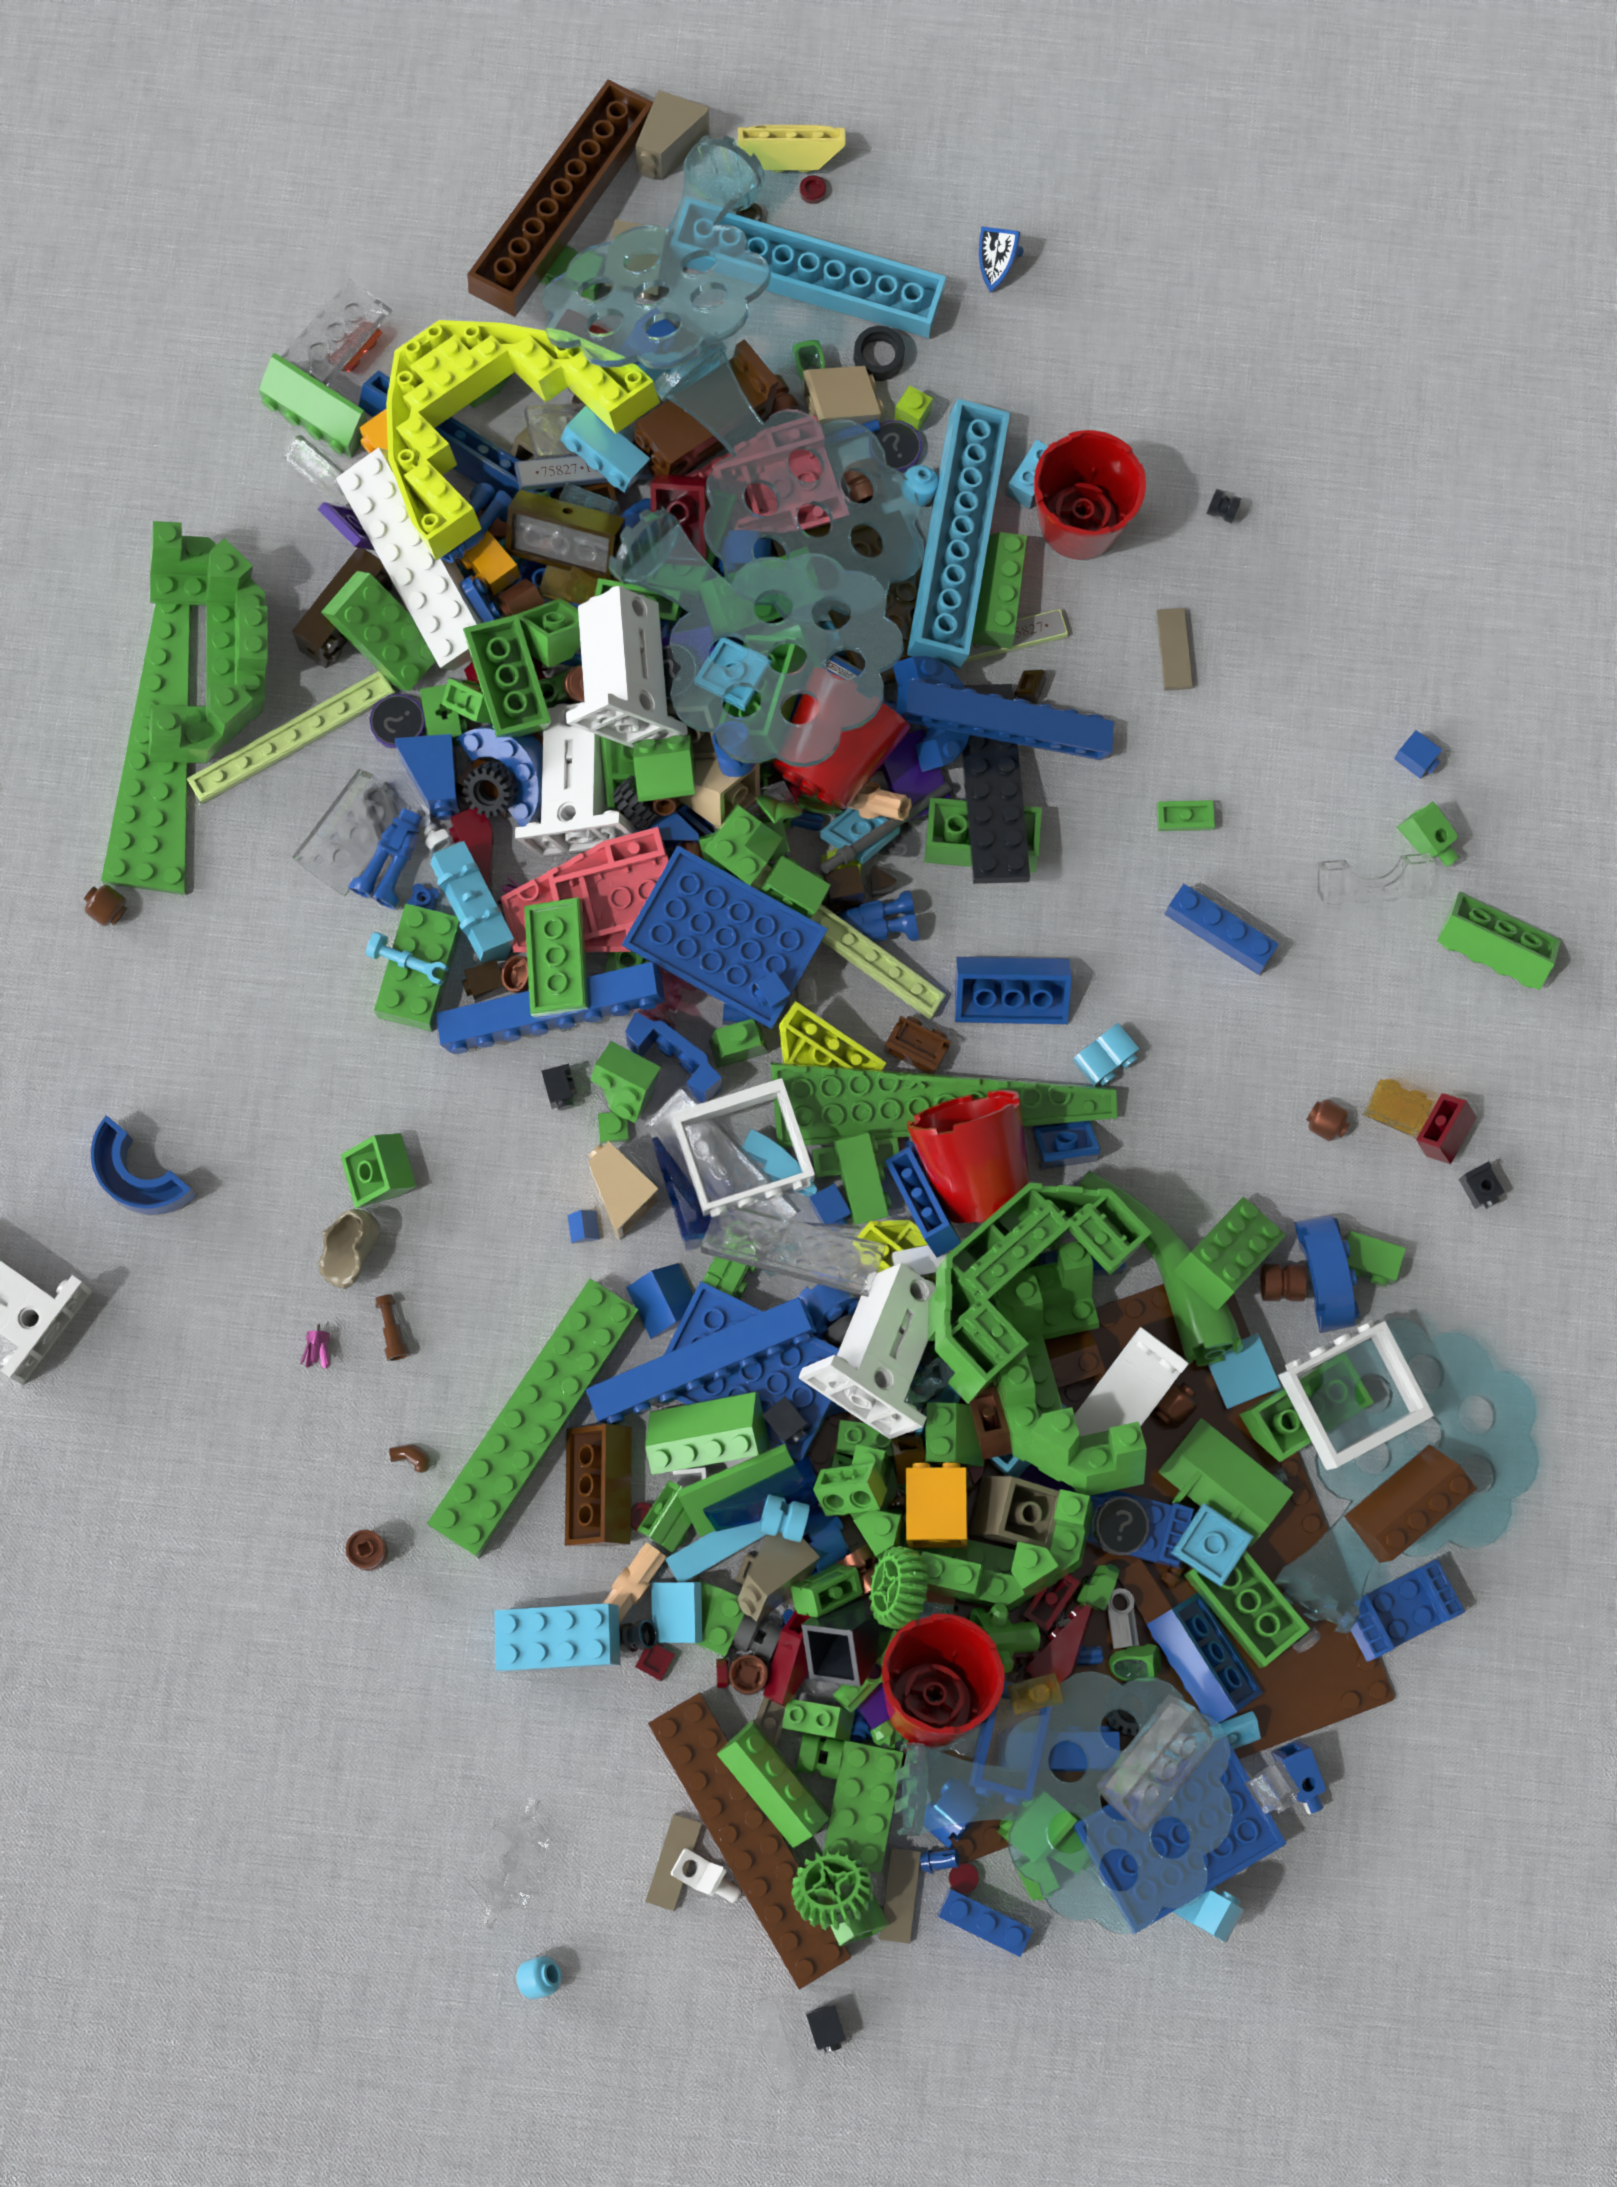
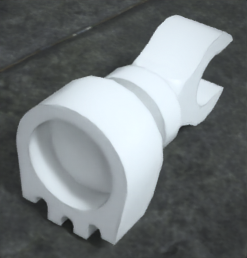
[418,805,453,853]

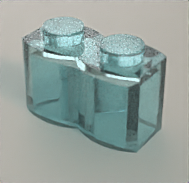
[904,1357,955,1411]

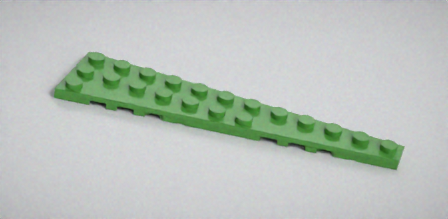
[101,603,191,895]
[770,1062,1118,1148]

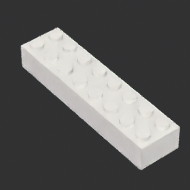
[336,447,483,670]

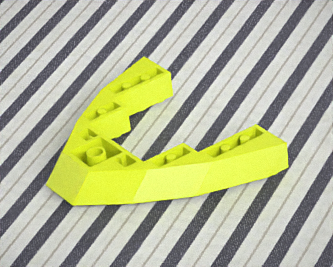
[386,320,660,561]

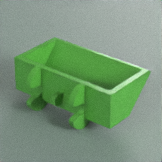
[1158,1418,1294,1547]

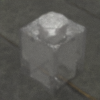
[1244,1761,1300,1814]

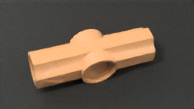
[847,782,912,821]
[602,1542,667,1624]

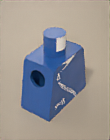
[1271,1740,1326,1814]

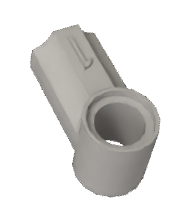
[1106,1588,1139,1649]

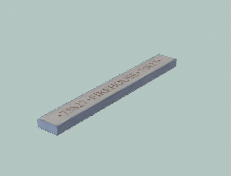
[514,446,730,491]

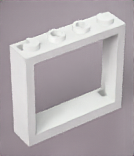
[672,1078,815,1217]
[1278,1320,1434,1470]

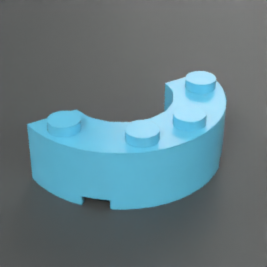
[1173,1887,1244,1943]

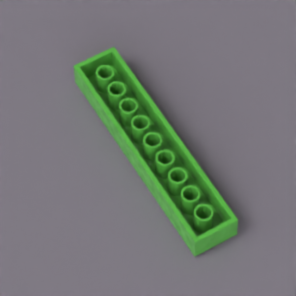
[427,1279,639,1559]

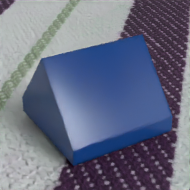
[568,1210,600,1244]

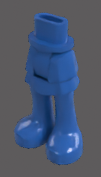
[441,483,513,563]
[348,808,423,910]

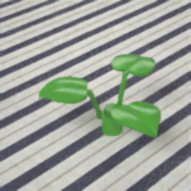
[756,764,844,830]

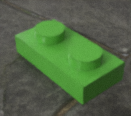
[1156,800,1215,831]

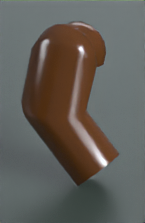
[389,1444,430,1473]

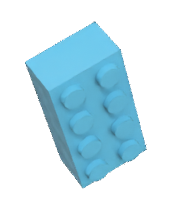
[494,1603,621,1672]

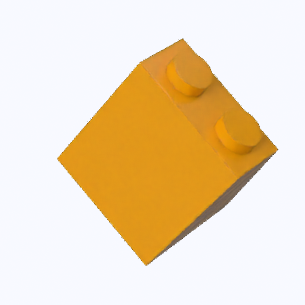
[906,1463,968,1548]

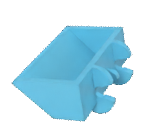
[430,841,514,962]

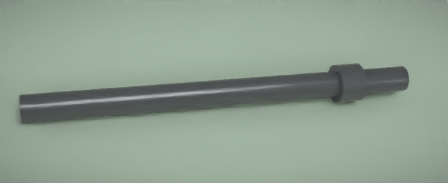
[821,783,952,874]

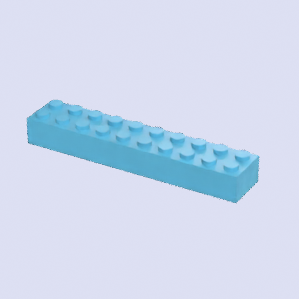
[671,201,946,338]
[907,398,1010,669]

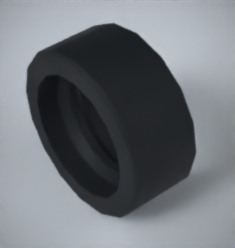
[853,325,905,381]

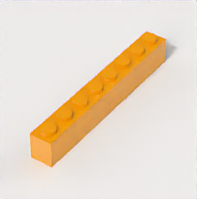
[359,409,520,596]

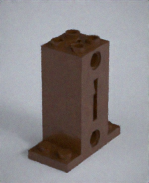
[633,339,779,479]

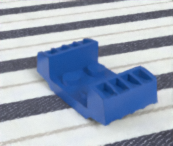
[625,1012,722,1103]
[1087,1490,1197,1569]
[1339,1559,1465,1662]

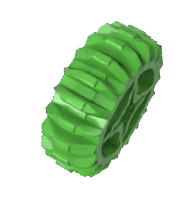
[869,1546,929,1629]
[791,1849,874,1931]

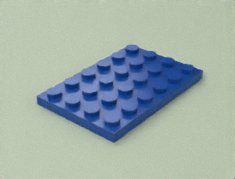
[621,846,828,1030]
[664,1281,839,1463]
[1073,1737,1287,1934]

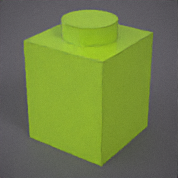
[894,385,933,432]

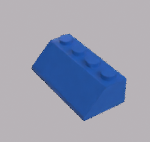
[955,957,1072,1025]
[1147,1592,1263,1727]

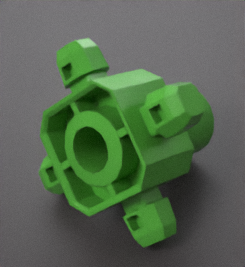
[970,1603,1040,1673]

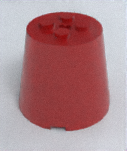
[1034,430,1146,560]
[773,669,910,809]
[907,1090,1030,1223]
[882,1614,1005,1748]

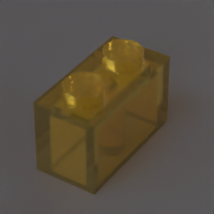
[1363,1078,1433,1138]

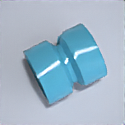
[759,1495,809,1543]

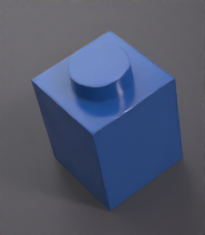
[1394,730,1442,779]
[809,1183,851,1232]

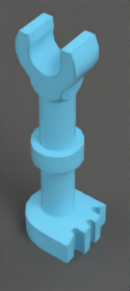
[366,932,449,985]

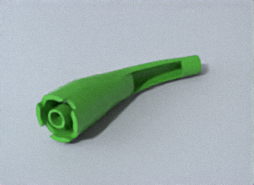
[1079,1170,1243,1366]

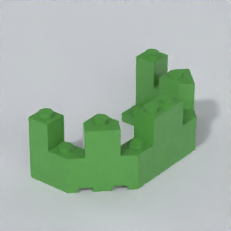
[149,521,268,763]
[928,1182,1152,1404]
[993,1241,1147,1496]
[850,1445,1094,1611]

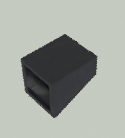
[801,1598,893,1687]

